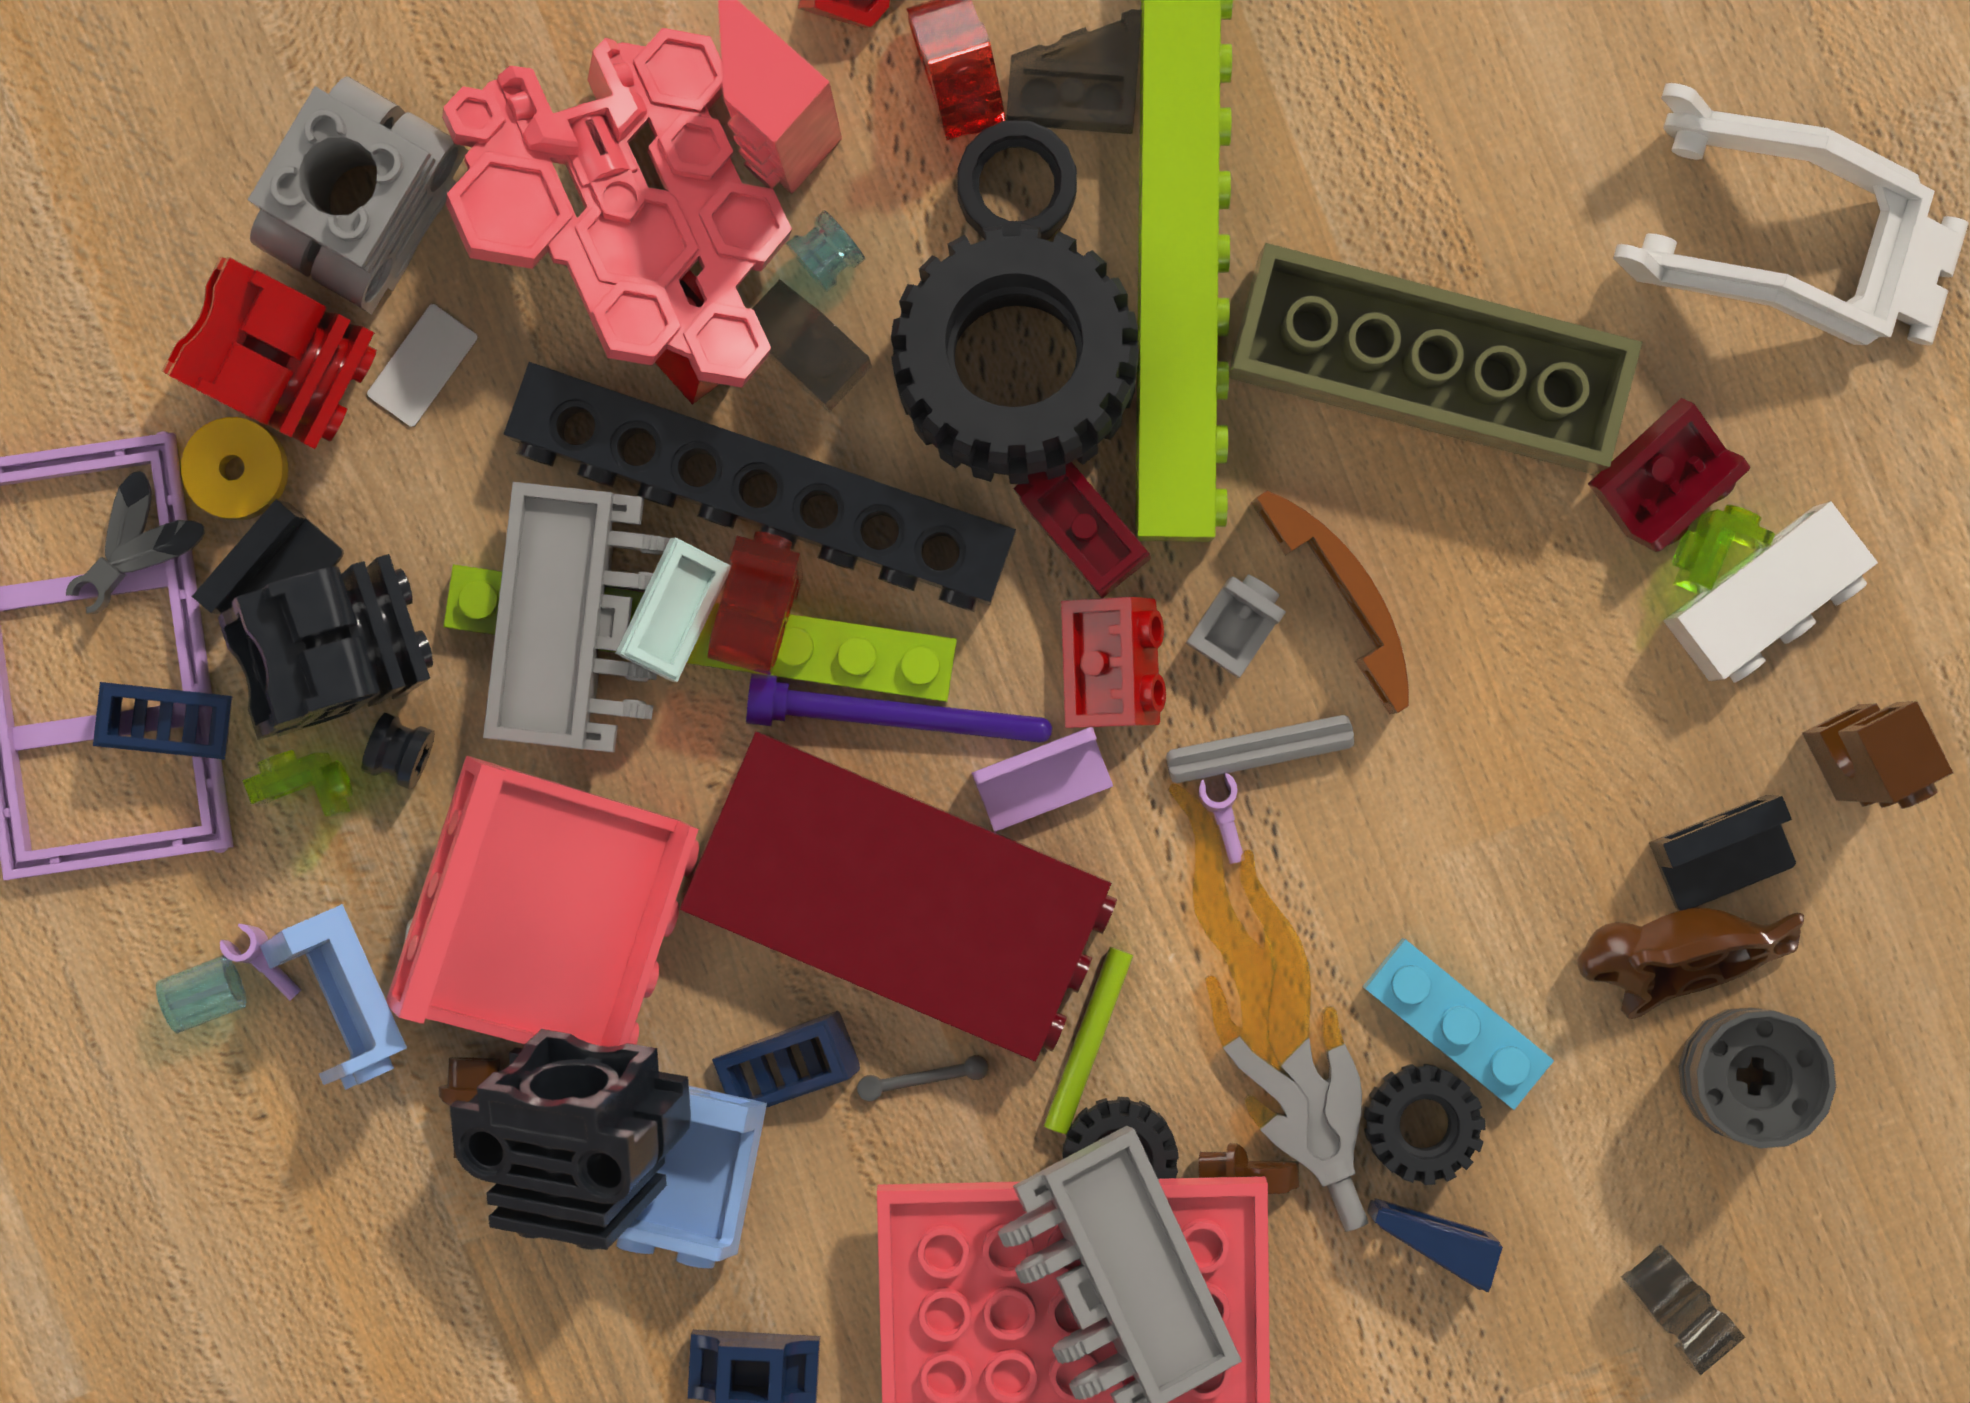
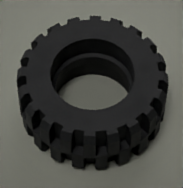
[891,224,1139,484]

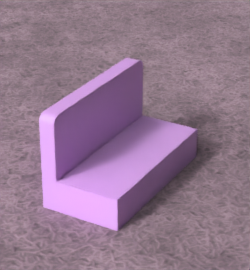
[972,727,1113,832]

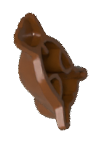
[1577,908,1804,1019]

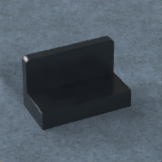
[191,499,344,614]
[1649,795,1796,911]

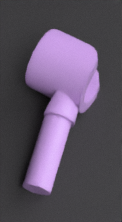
[1198,773,1245,864]
[220,924,301,1001]

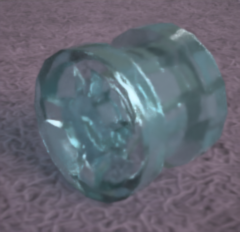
[786,210,865,292]

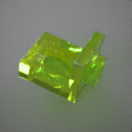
[1672,505,1775,594]
[242,750,353,817]

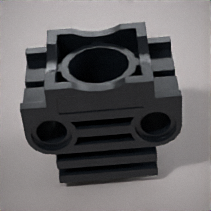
[218,554,433,740]
[450,1029,691,1250]

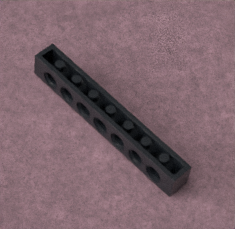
[504,362,1016,612]

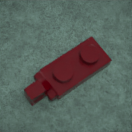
[1013,462,1151,598]

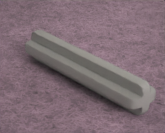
[1166,715,1354,783]

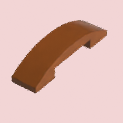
[1251,490,1409,714]

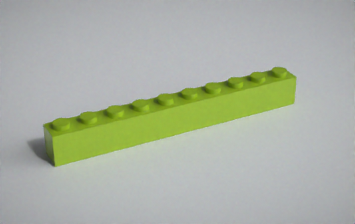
[1135,0,1233,542]

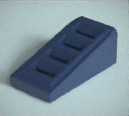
[93,682,233,760]
[712,1011,860,1108]
[1367,1198,1503,1293]

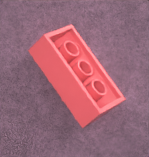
[718,0,842,194]

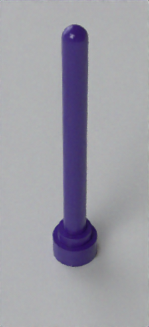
[746,673,1052,742]

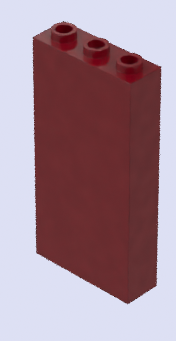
[679,731,1117,1062]

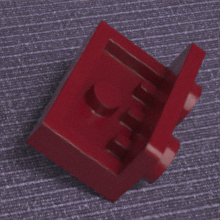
[1588,398,1750,552]

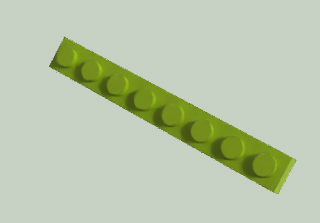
[443,564,957,702]

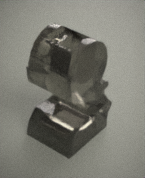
[1621,1244,1746,1375]

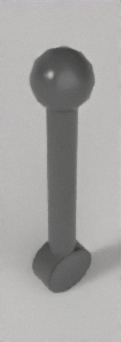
[857,1055,989,1101]

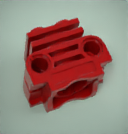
[162,257,377,449]

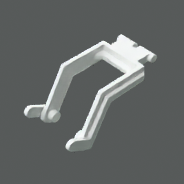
[1613,83,1969,345]

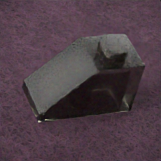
[752,279,872,413]

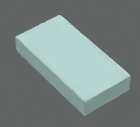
[615,537,732,682]

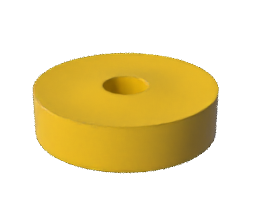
[181,417,288,520]

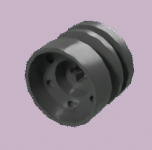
[1678,1007,1836,1148]

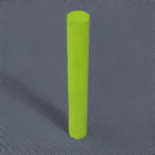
[1044,946,1134,1135]

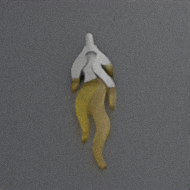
[1168,784,1369,1232]

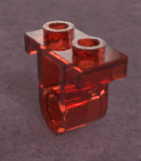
[906,0,1007,140]
[708,531,804,675]

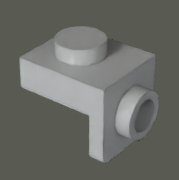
[1185,574,1286,678]

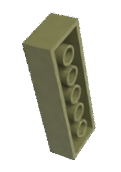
[1229,243,1642,474]

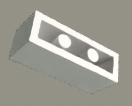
[1663,501,1878,683]

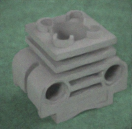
[248,76,468,315]

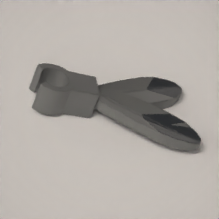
[66,471,205,614]

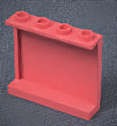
[386,756,699,1047]

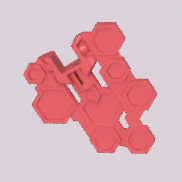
[442,28,792,388]

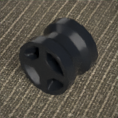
[361,712,435,789]

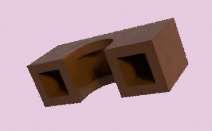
[1802,701,1953,809]

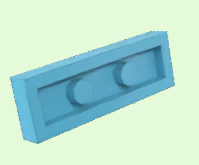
[1363,938,1554,1110]

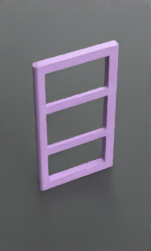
[0,431,234,881]

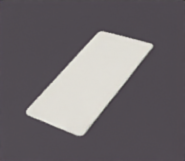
[367,304,477,427]

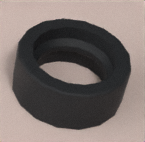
[957,121,1077,240]

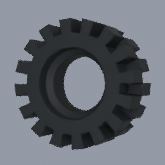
[1363,1064,1486,1185]
[1062,1097,1179,1179]

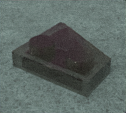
[1006,9,1142,134]

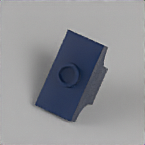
[687,1329,821,1403]

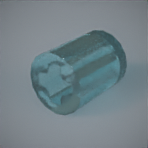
[156,955,247,1034]

